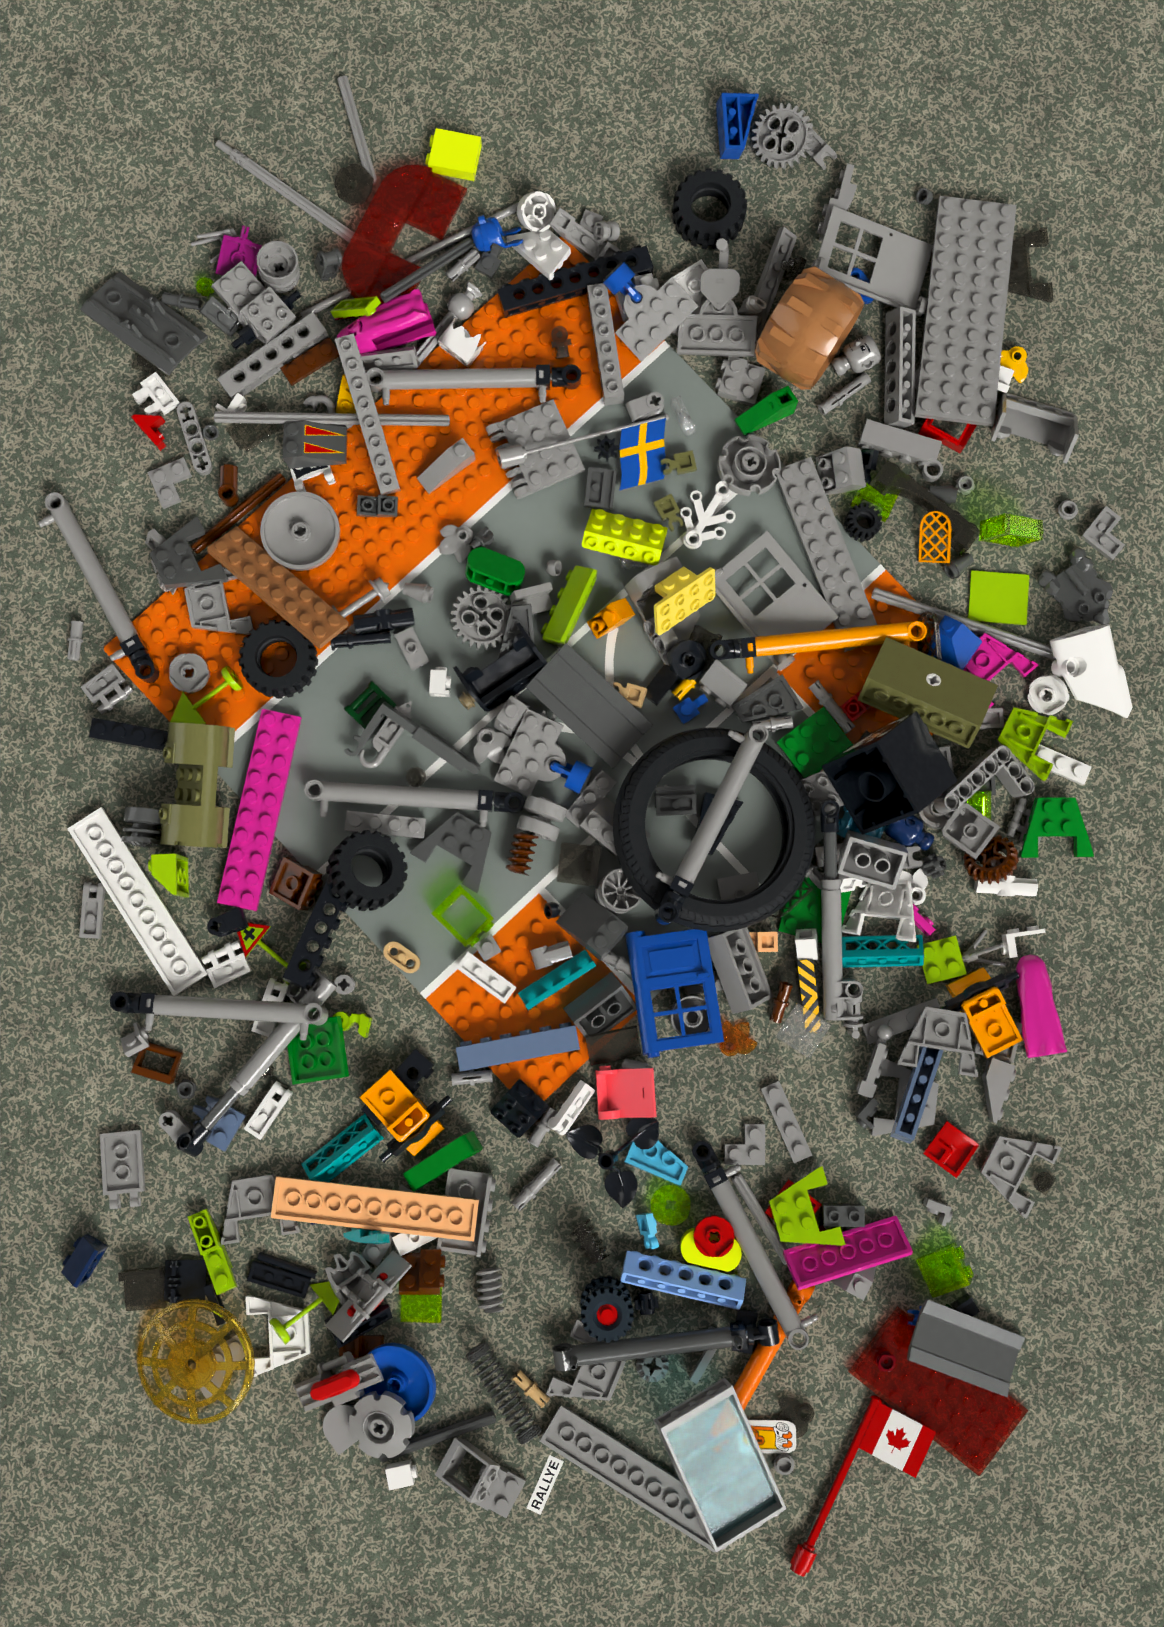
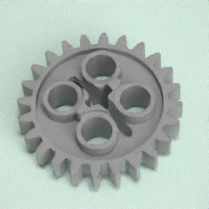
[751,103,815,170]
[450,585,511,650]

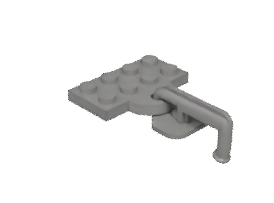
[677,238,758,357]

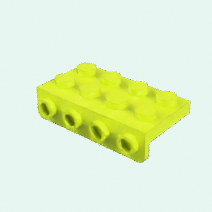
[582,508,668,566]

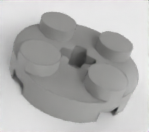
[169,653,210,694]

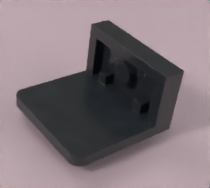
[490,1078,549,1138]

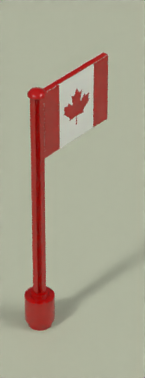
[790,1395,936,1577]

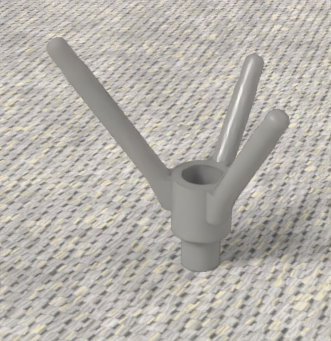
[962,929,1006,967]

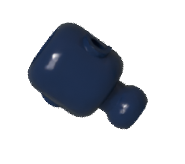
[884,815,934,850]

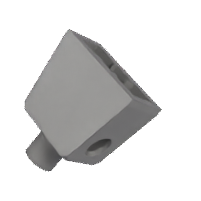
[494,695,531,738]

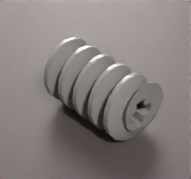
[476,1268,504,1313]

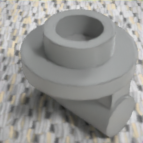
[843,1020,863,1039]

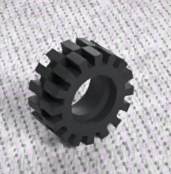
[844,503,882,542]

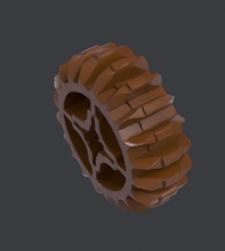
[963,834,1019,885]

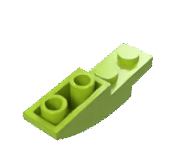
[188,1209,238,1295]

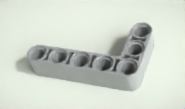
[934,745,1034,814]

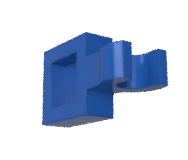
[672,694,708,725]

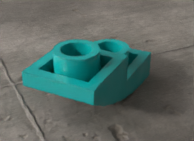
[343,1228,390,1244]

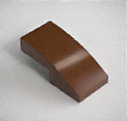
[339,1335,384,1358]

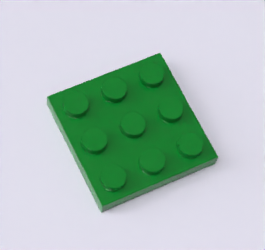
[776,707,853,779]
[778,877,851,943]
[287,1016,349,1085]

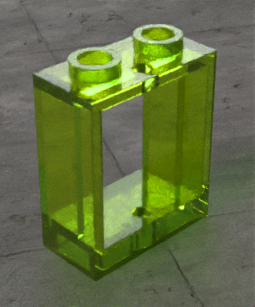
[979,513,1043,547]
[431,885,495,948]

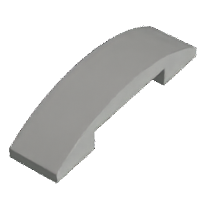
[549,208,621,269]

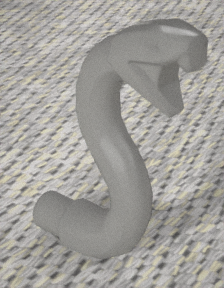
[303,395,354,429]

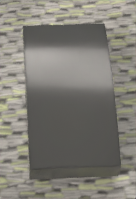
[356,495,398,517]

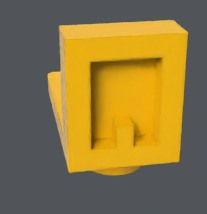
[336,373,356,414]

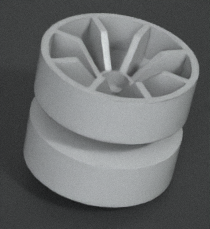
[516,795,567,842]
[595,868,641,915]
[669,996,710,1036]

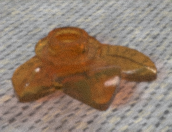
[720,1021,757,1057]

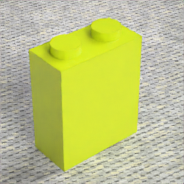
[426,128,482,181]

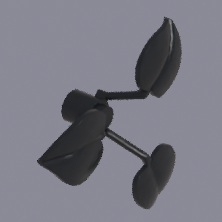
[566,1117,659,1208]

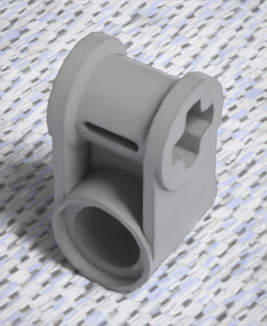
[625,392,664,423]
[159,1110,193,1143]

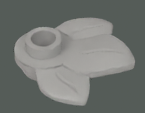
[439,525,474,563]
[473,727,511,764]

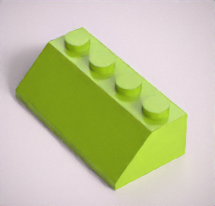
[541,565,597,648]

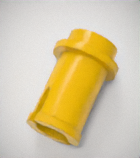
[671,679,696,700]

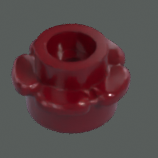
[876,1351,896,1372]

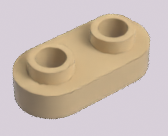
[383,941,421,973]

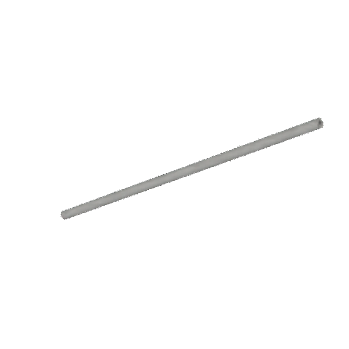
[300,191,540,316]

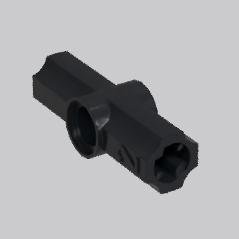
[353,608,415,633]

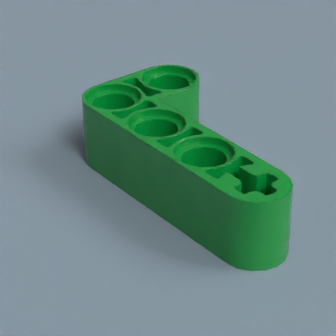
[403,1131,483,1192]

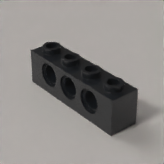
[361,1048,435,1126]

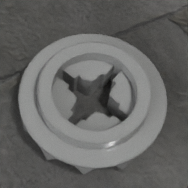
[636,1355,669,1382]

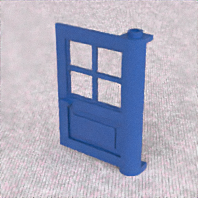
[625,929,724,1058]

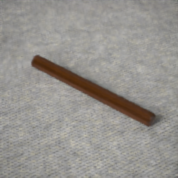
[191,473,286,554]

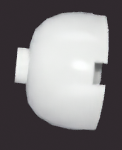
[517,191,556,232]

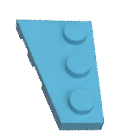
[624,1140,688,1186]

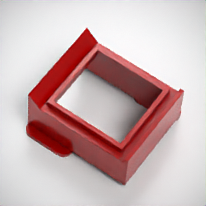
[918,418,977,454]

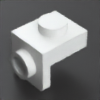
[215,393,247,412]

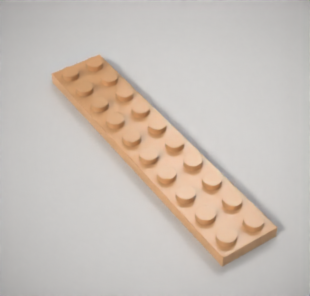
[271,1176,479,1242]

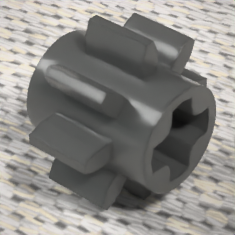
[921,853,947,879]

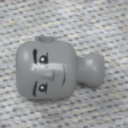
[831,335,881,376]

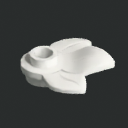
[899,868,928,905]

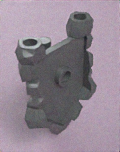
[1037,548,1113,625]

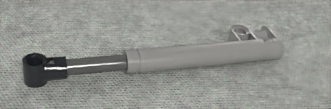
[819,799,864,1021]
[176,967,337,1157]

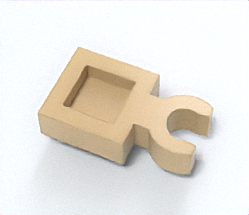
[613,682,647,708]

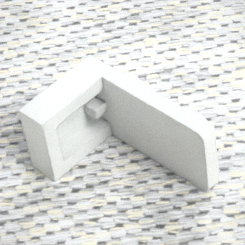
[1000,926,1046,958]

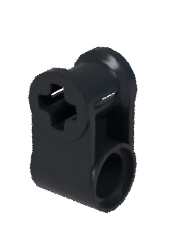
[207,907,249,937]

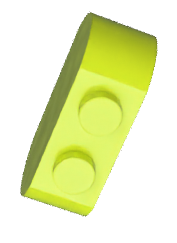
[680,1228,742,1272]

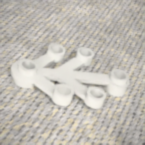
[680,481,736,549]

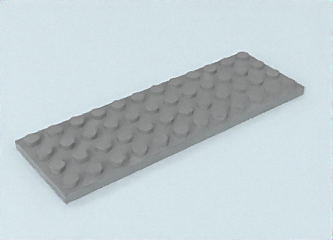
[914,196,1017,427]

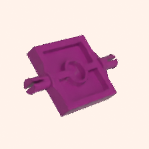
[215,225,262,277]

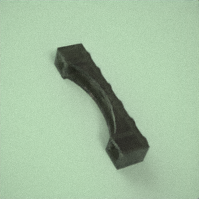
[869,460,981,555]

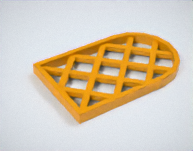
[918,511,952,563]

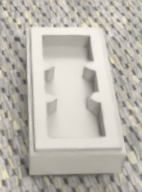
[391,1233,437,1256]

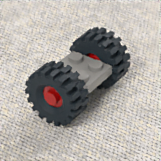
[581,1276,634,1343]

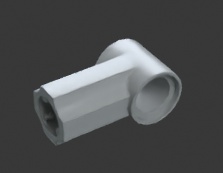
[530,941,573,970]

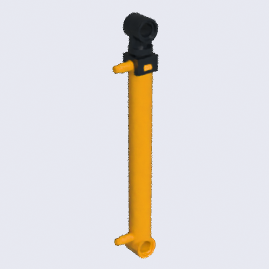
[707,621,927,674]

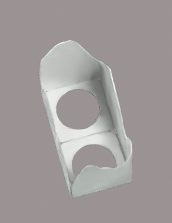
[438,318,487,368]

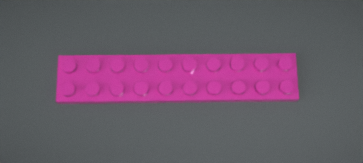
[217,709,302,911]

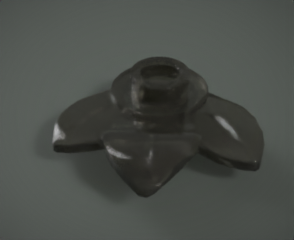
[776,1397,815,1438]

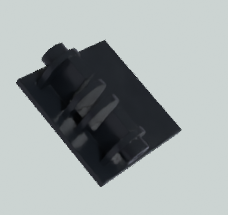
[164,1260,207,1303]

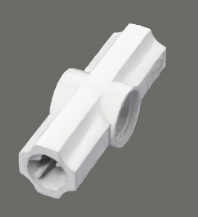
[974,876,1038,896]

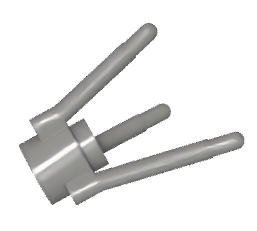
[191,228,237,263]

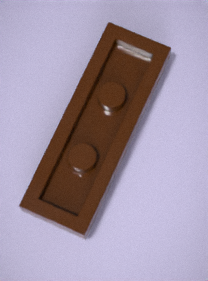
[280,338,339,386]

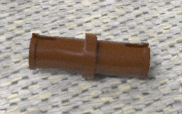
[769,981,793,1023]

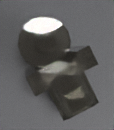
[550,326,572,359]

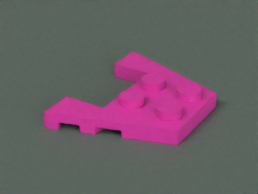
[964,633,1038,709]

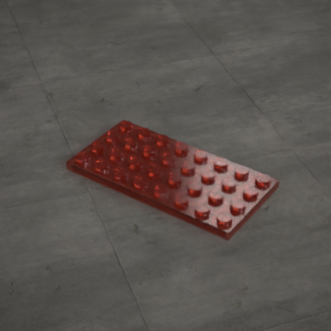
[848,1306,1028,1476]

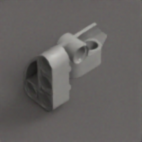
[624,556,700,665]

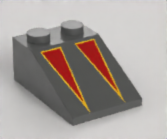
[283,421,347,469]

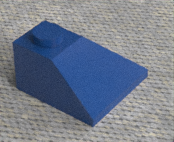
[927,615,982,670]

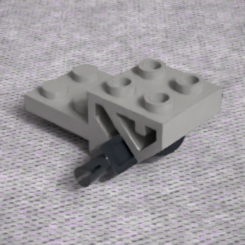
[212,261,301,350]

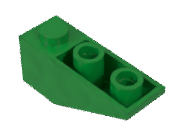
[734,386,798,436]

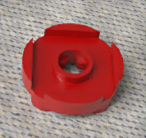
[693,1215,734,1257]

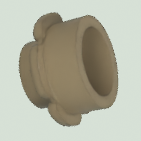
[458,692,476,710]

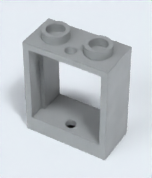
[435,1438,500,1503]

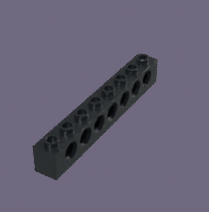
[497,245,654,318]

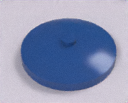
[359,1343,436,1422]

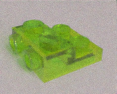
[916,1242,974,1298]

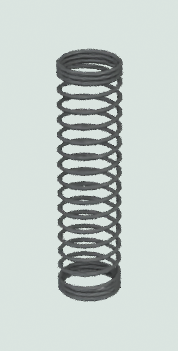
[465,1342,542,1444]

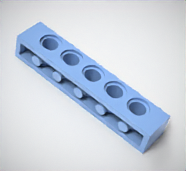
[620,1251,746,1310]

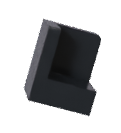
[951,1293,980,1317]

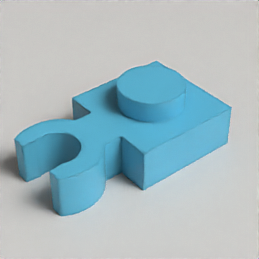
[636,1213,659,1249]

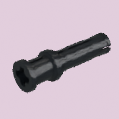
[331,631,391,651]

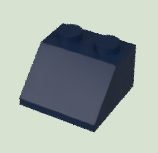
[61,1234,108,1288]

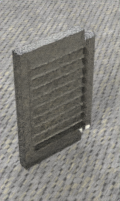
[226,403,279,452]

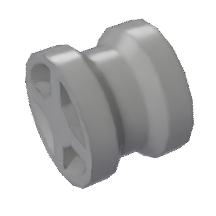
[334,975,355,995]

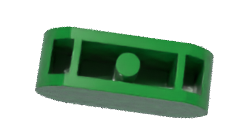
[465,547,525,596]

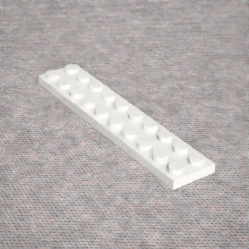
[68,807,208,996]

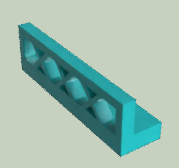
[842,935,924,968]
[518,950,596,1010]
[301,1114,384,1182]

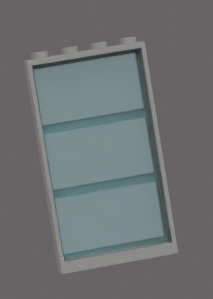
[653,1378,787,1552]

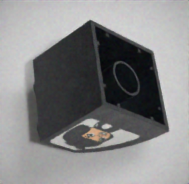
[822,711,958,835]

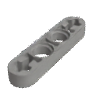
[177,402,213,475]

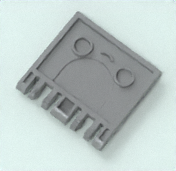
[485,399,585,499]

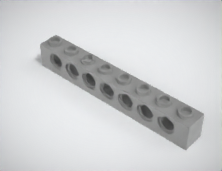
[335,333,401,495]

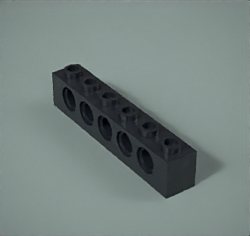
[282,874,349,990]

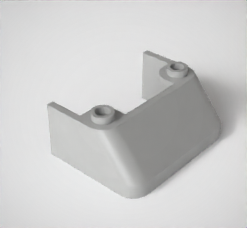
[991,393,1079,464]

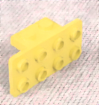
[654,566,716,635]

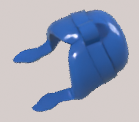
[471,215,523,252]

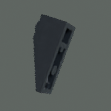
[324,1304,393,1349]

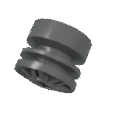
[121,807,164,848]

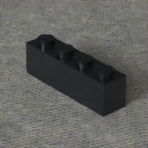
[89,718,168,752]

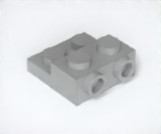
[715,356,766,406]
[470,1464,526,1518]

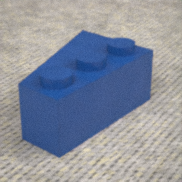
[716,93,759,159]

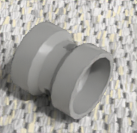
[593,221,620,242]

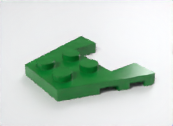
[1018,797,1094,858]

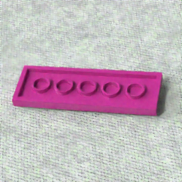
[783,1215,913,1291]

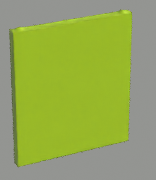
[967,570,1030,625]

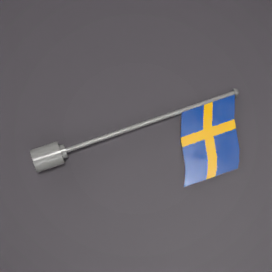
[496,413,669,491]

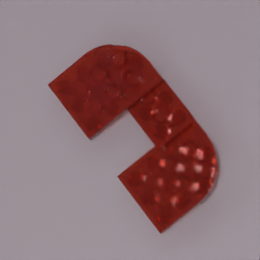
[342,165,467,306]

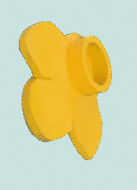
[1000,346,1028,383]

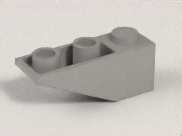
[982,1057,1016,1124]

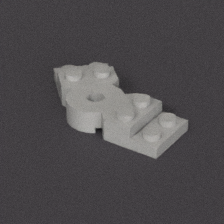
[919,746,1000,860]

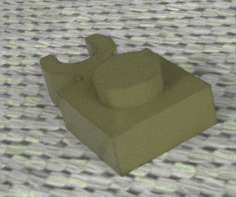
[660,450,697,475]
[654,494,683,532]

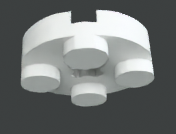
[1028,675,1069,715]

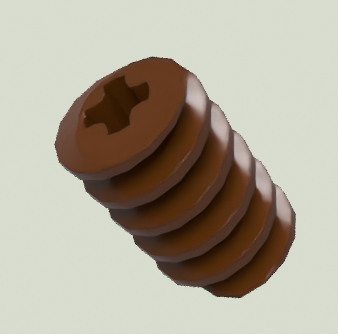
[506,832,539,876]

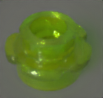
[196,277,214,297]

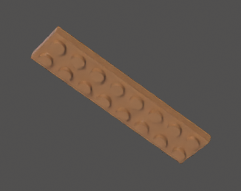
[207,526,349,649]

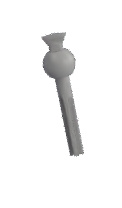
[415,282,483,369]

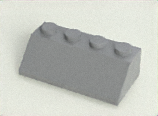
[708,927,773,1014]

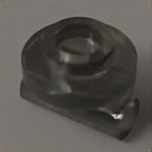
[1034,1172,1056,1196]

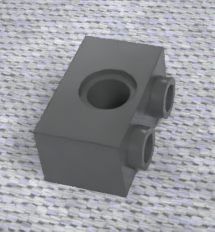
[821,1203,865,1227]

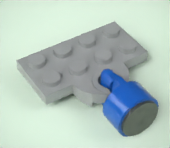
[603,262,698,362]
[494,708,593,796]

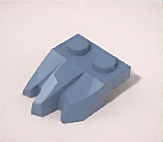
[193,1095,246,1152]

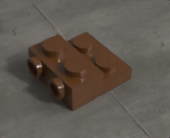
[269,857,323,910]
[399,1249,445,1295]

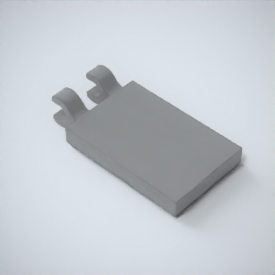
[100,1130,146,1209]

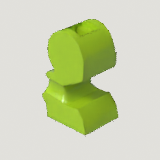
[333,1012,372,1038]

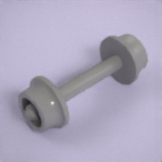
[331,577,391,618]

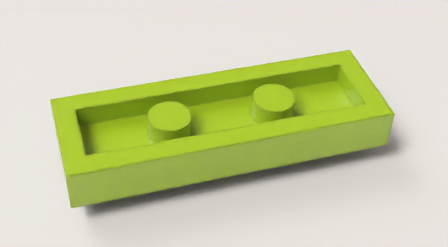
[330,296,381,318]

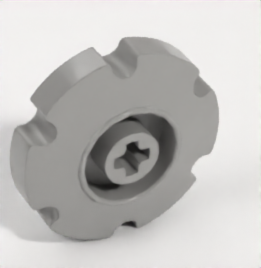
[717,434,781,496]
[349,1391,415,1458]

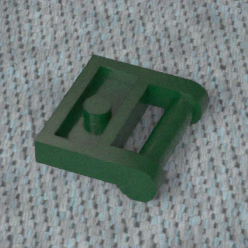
[344,681,397,729]

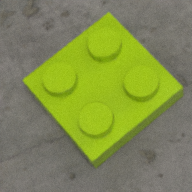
[917,935,967,984]

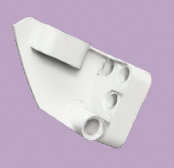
[1050,624,1132,718]

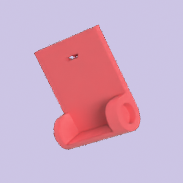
[595,1065,657,1120]

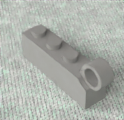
[858,419,943,482]

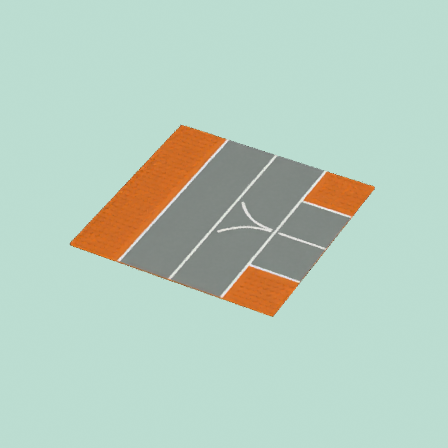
[104,237,938,1101]

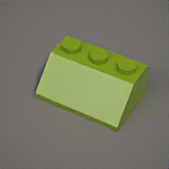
[148,854,189,898]

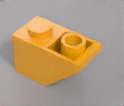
[587,598,635,639]

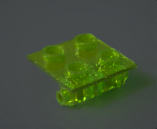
[400,1287,442,1323]

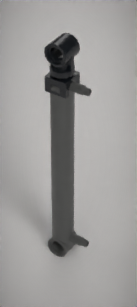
[552,1318,780,1371]

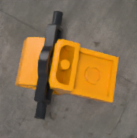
[939,967,1023,1058]
[360,1069,453,1163]

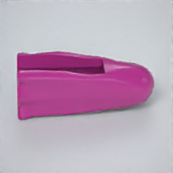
[337,289,437,354]
[1016,955,1067,1058]

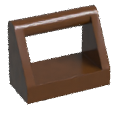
[131,1042,183,1084]

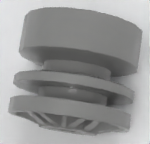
[257,241,300,293]

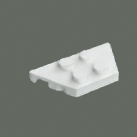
[506,229,571,280]

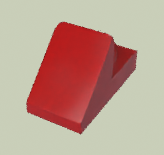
[131,414,166,451]

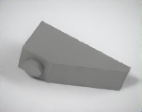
[417,438,476,494]

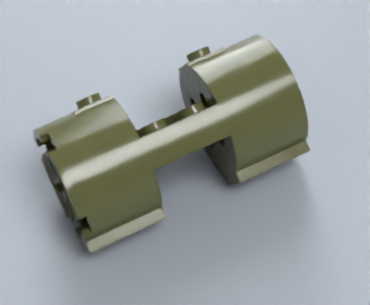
[159,722,235,848]

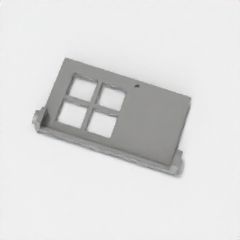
[812,206,933,317]
[713,531,839,672]

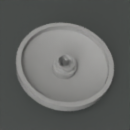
[260,491,340,571]

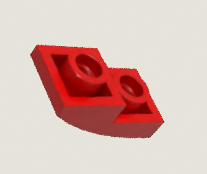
[840,689,872,722]

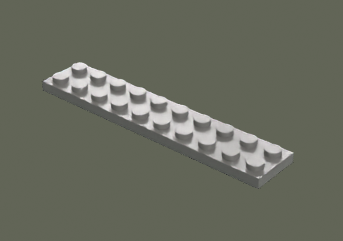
[775,457,877,653]
[539,1404,736,1553]

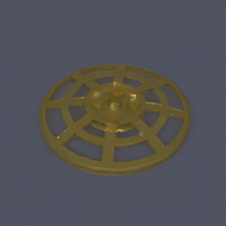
[137,1299,255,1424]

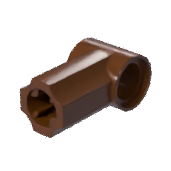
[218,464,239,507]

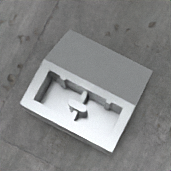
[816,446,866,495]

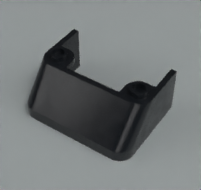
[453,623,548,712]

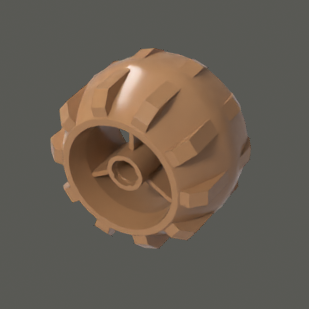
[755,266,864,390]

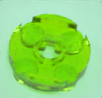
[650,1184,691,1226]

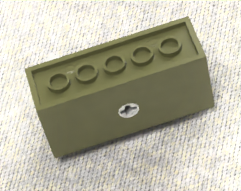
[858,637,998,749]

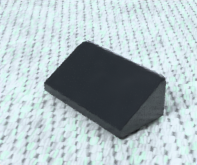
[645,664,678,706]

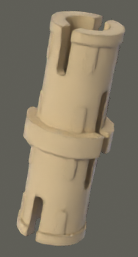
[511,1370,550,1408]

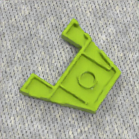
[997,707,1073,781]
[769,1166,846,1246]

